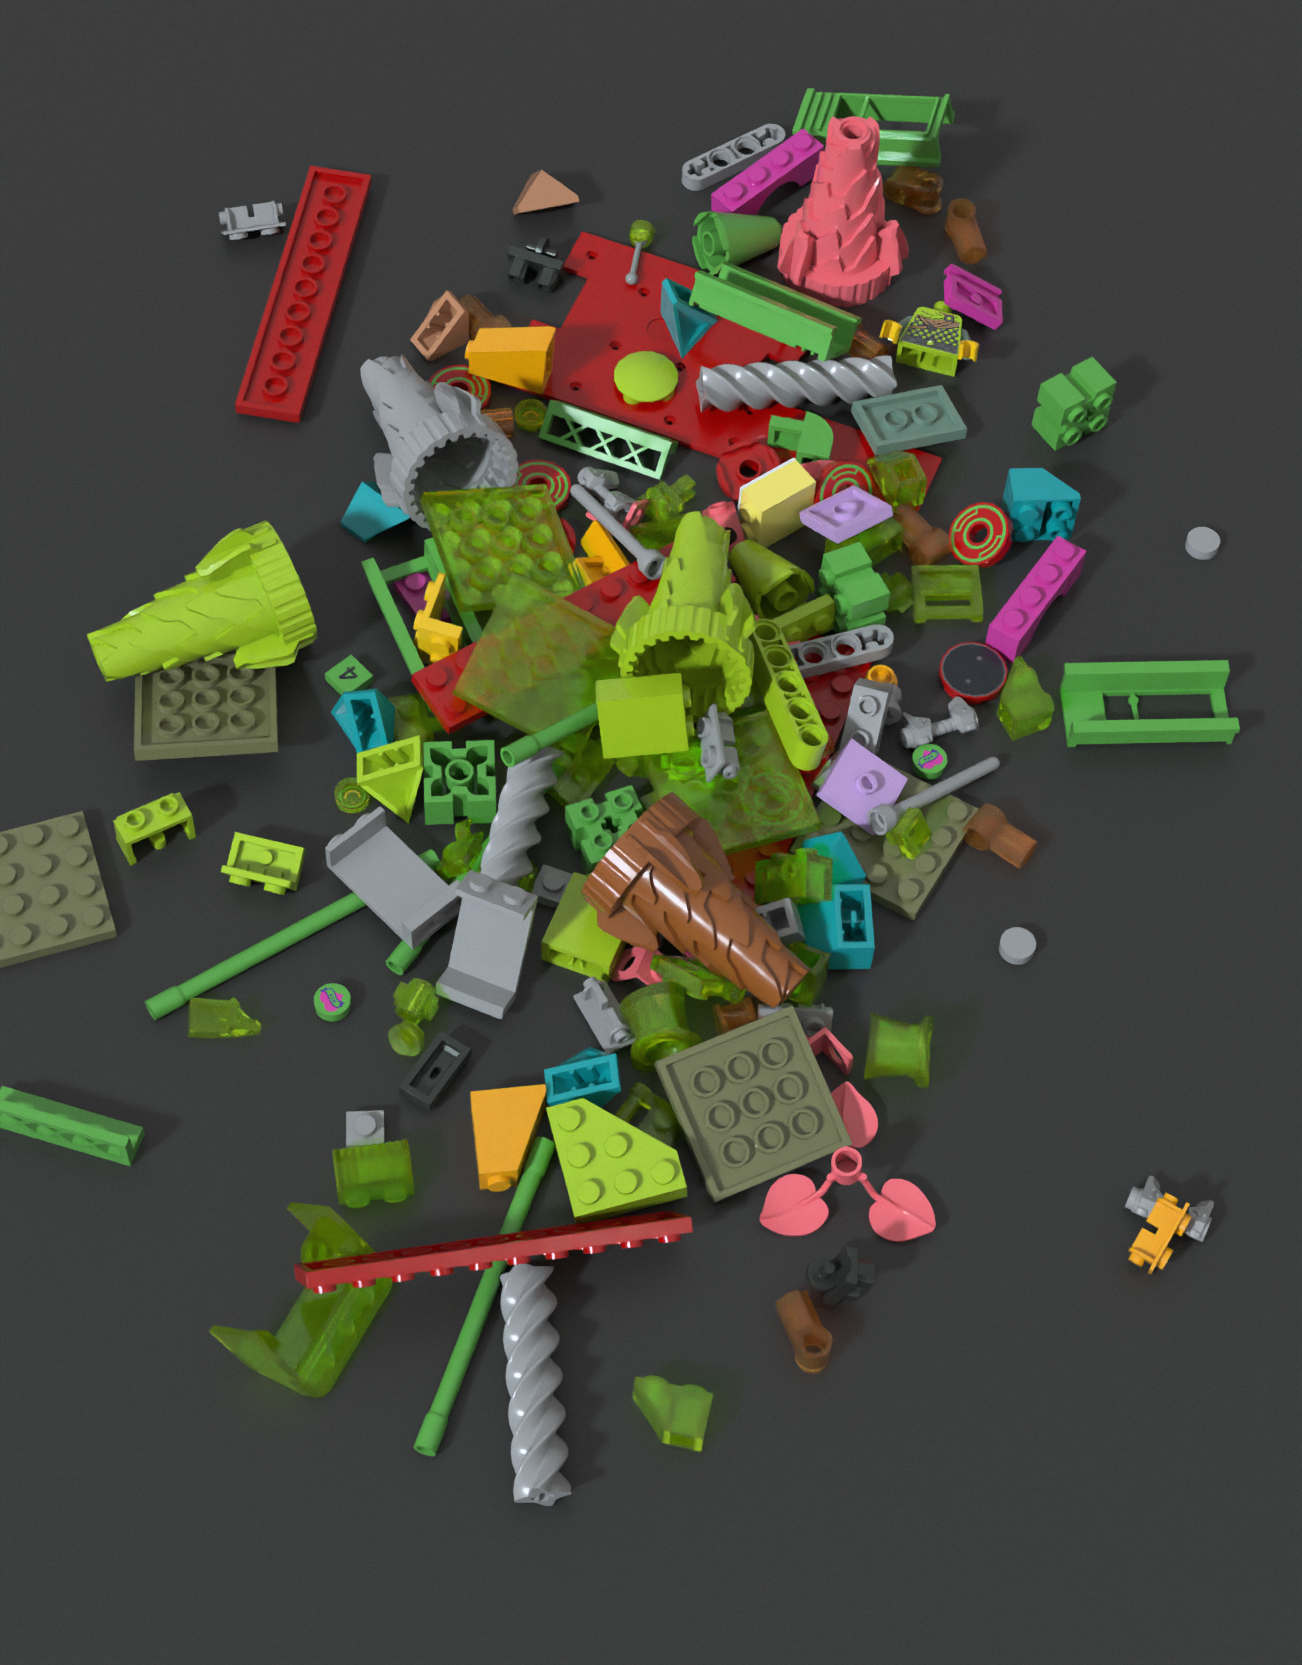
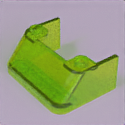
[209,1202,393,1398]

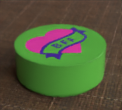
[911,744,947,780]
[314,983,351,1022]

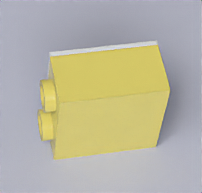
[737,458,816,548]

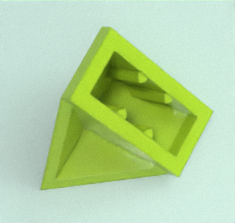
[357,735,423,824]

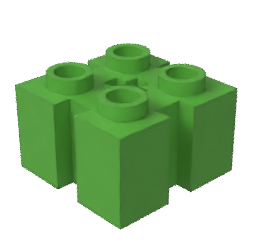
[1032,357,1117,451]
[816,542,890,634]
[423,740,496,825]
[565,785,642,874]

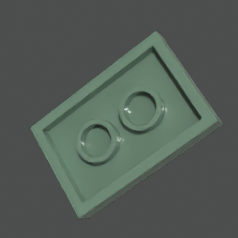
[851,385,967,456]

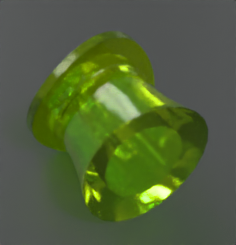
[619,982,702,1073]
[864,1011,935,1089]

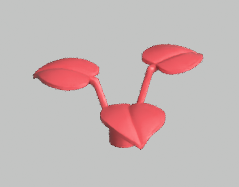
[759,1081,936,1242]

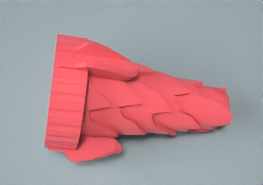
[777,116,909,308]

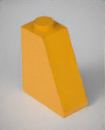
[465,326,556,394]
[470,1084,546,1192]

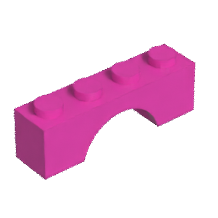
[711,129,824,215]
[985,535,1087,665]

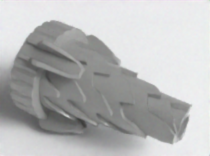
[360,354,518,533]

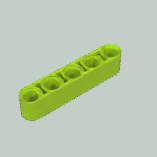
[748,619,828,771]

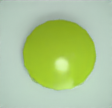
[614,351,678,404]

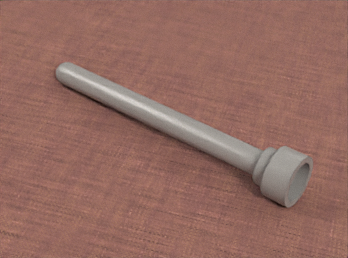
[570,484,666,580]
[867,757,1000,835]

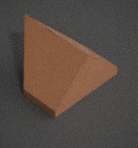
[513,170,579,215]
[410,290,469,361]

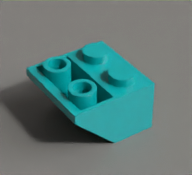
[1001,468,1081,542]
[795,884,875,969]

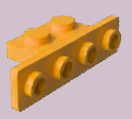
[570,520,630,587]

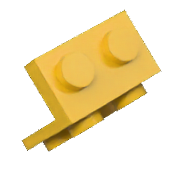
[413,572,463,665]

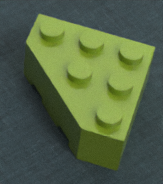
[546,1098,687,1223]

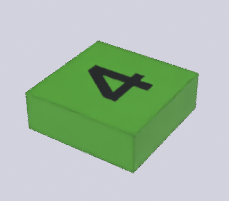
[325,655,374,696]

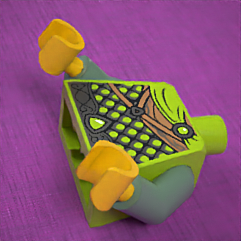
[879,301,979,377]

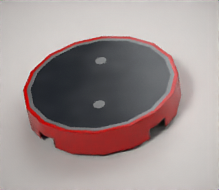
[938,642,1008,705]

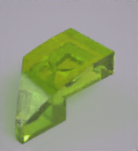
[188,997,261,1038]

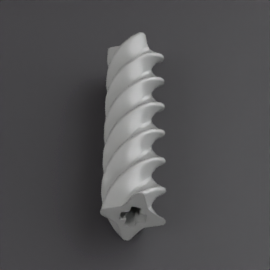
[696,356,897,413]
[480,746,564,887]
[499,1263,572,1506]

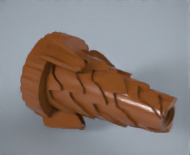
[581,792,811,1008]

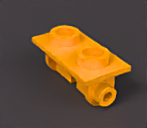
[1128,1193,1192,1274]

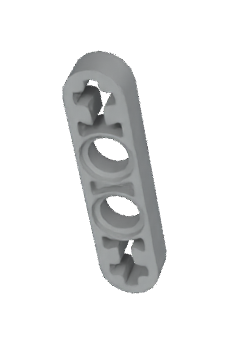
[682,124,786,191]
[789,624,894,679]

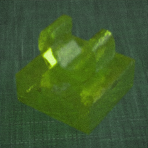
[885,807,932,859]

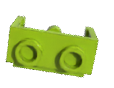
[113,792,196,866]

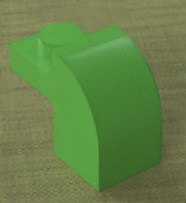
[767,411,833,464]

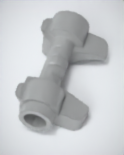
[577,467,638,524]
[899,696,979,749]
[1125,1176,1214,1242]

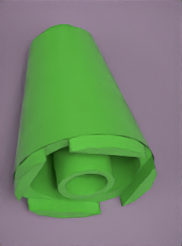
[692,211,782,275]

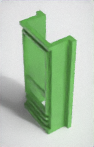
[792,88,955,168]
[688,262,862,362]
[361,536,485,713]
[1060,660,1240,747]

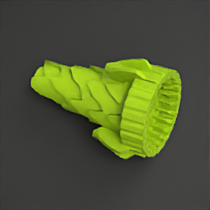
[610,511,757,723]
[87,521,317,682]

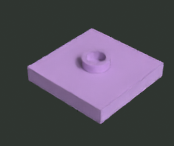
[799,485,893,544]
[816,738,908,836]

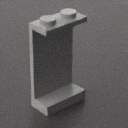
[325,806,462,950]
[435,870,538,1020]

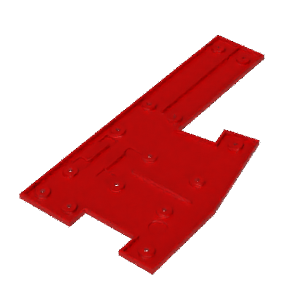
[499,231,942,525]

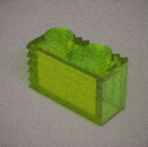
[332,1139,415,1208]

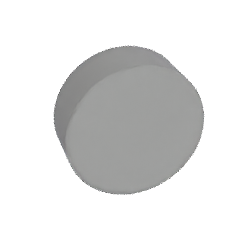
[1185,527,1220,560]
[999,927,1036,965]

